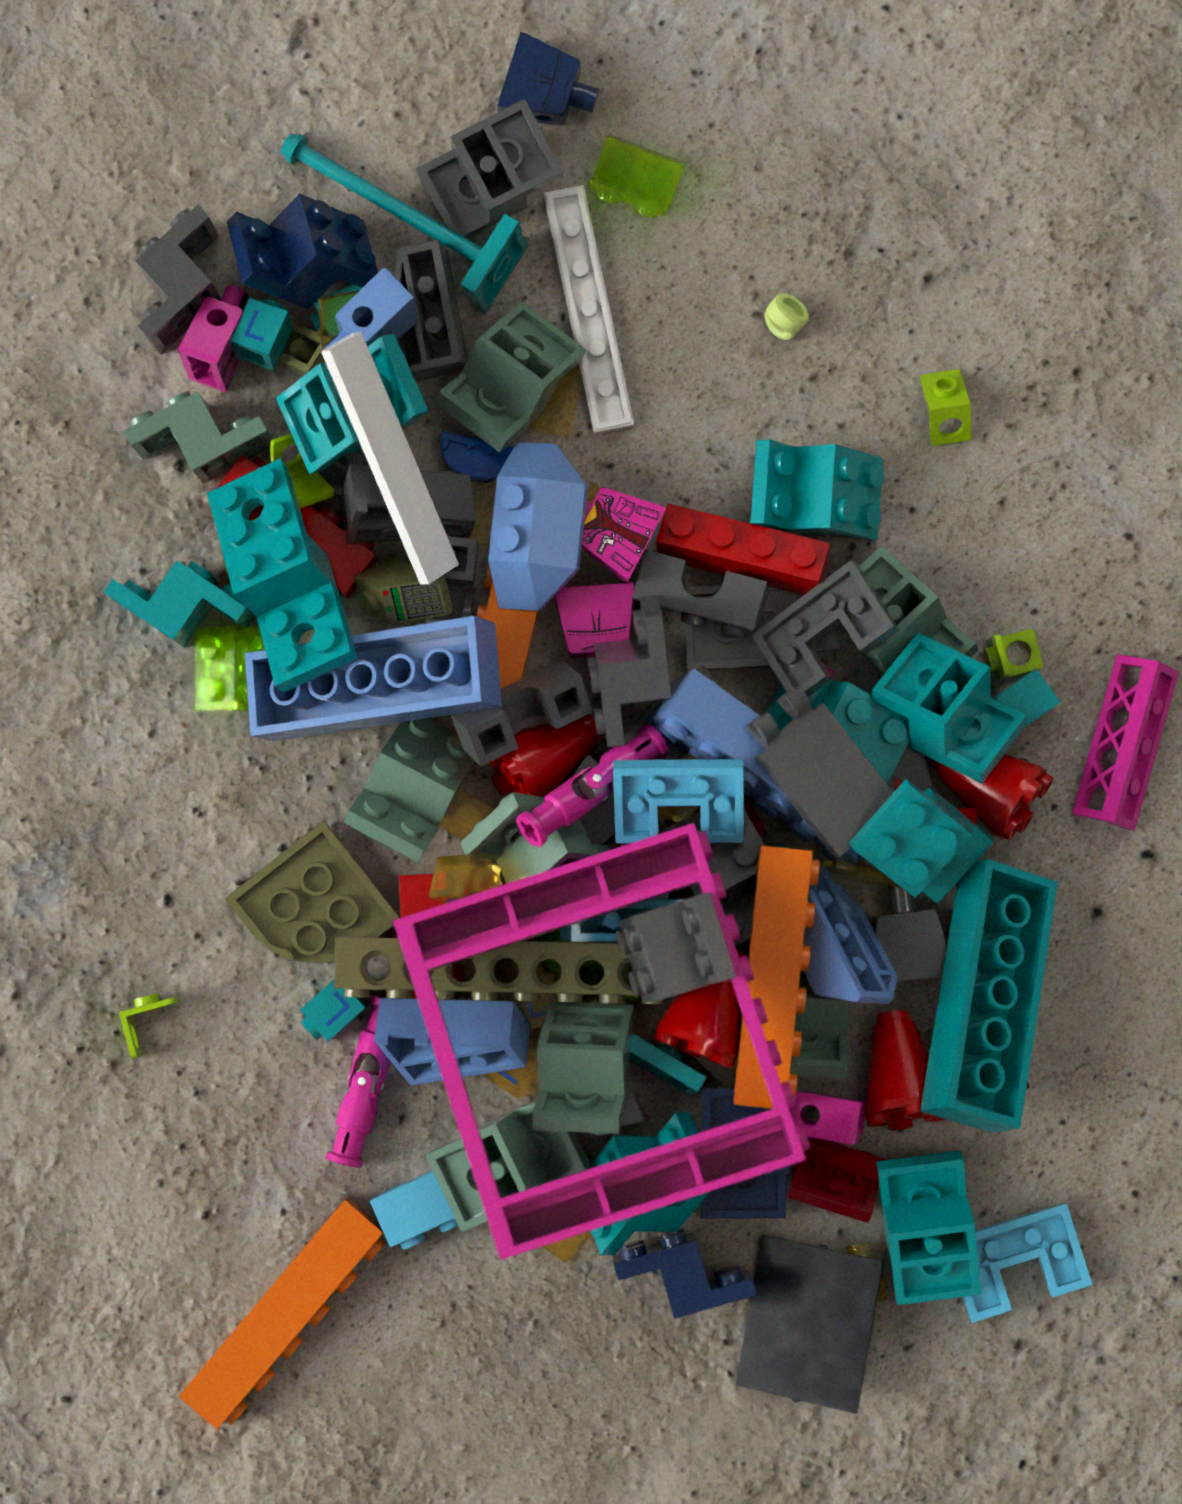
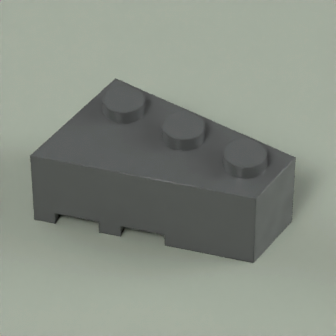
[394,239,468,382]
[341,464,476,544]

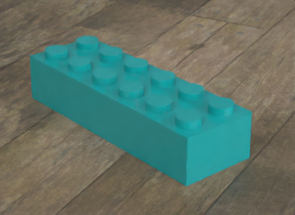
[920,859,1058,1133]

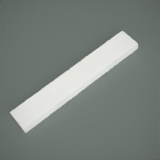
[543,185,634,435]
[321,332,459,585]

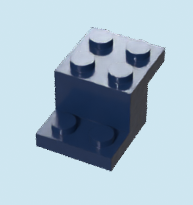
[227,193,378,309]
[701,1088,789,1219]
[613,1228,757,1319]

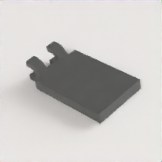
[745,686,894,858]

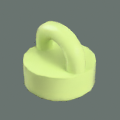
[764,293,809,340]

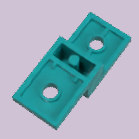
[207,458,357,693]

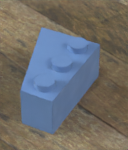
[374,998,531,1085]

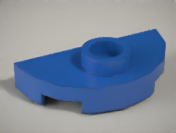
[440,430,514,483]

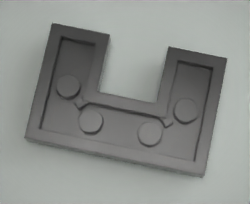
[752,560,900,697]

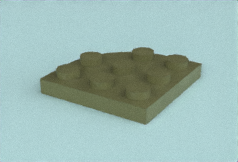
[225,821,400,963]

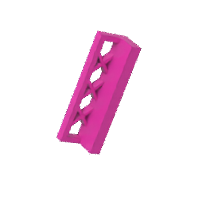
[1072,654,1179,831]

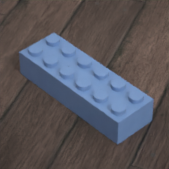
[245,616,502,741]
[646,668,867,866]

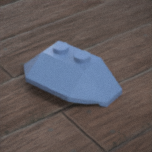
[488,442,588,612]
[803,865,898,1004]

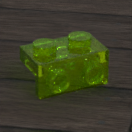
[588,134,686,218]
[194,626,262,712]

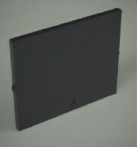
[735,1235,885,1414]

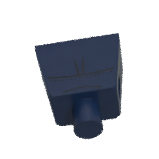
[497,32,599,126]

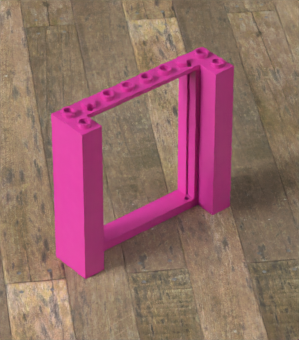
[393,823,810,1260]

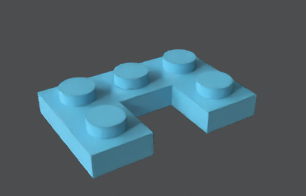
[613,759,744,843]
[962,1202,1093,1323]

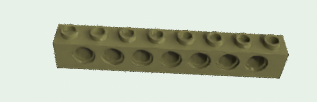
[334,937,677,1004]

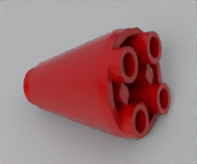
[489,714,602,797]
[930,754,1054,841]
[653,950,746,1069]
[864,1010,946,1131]

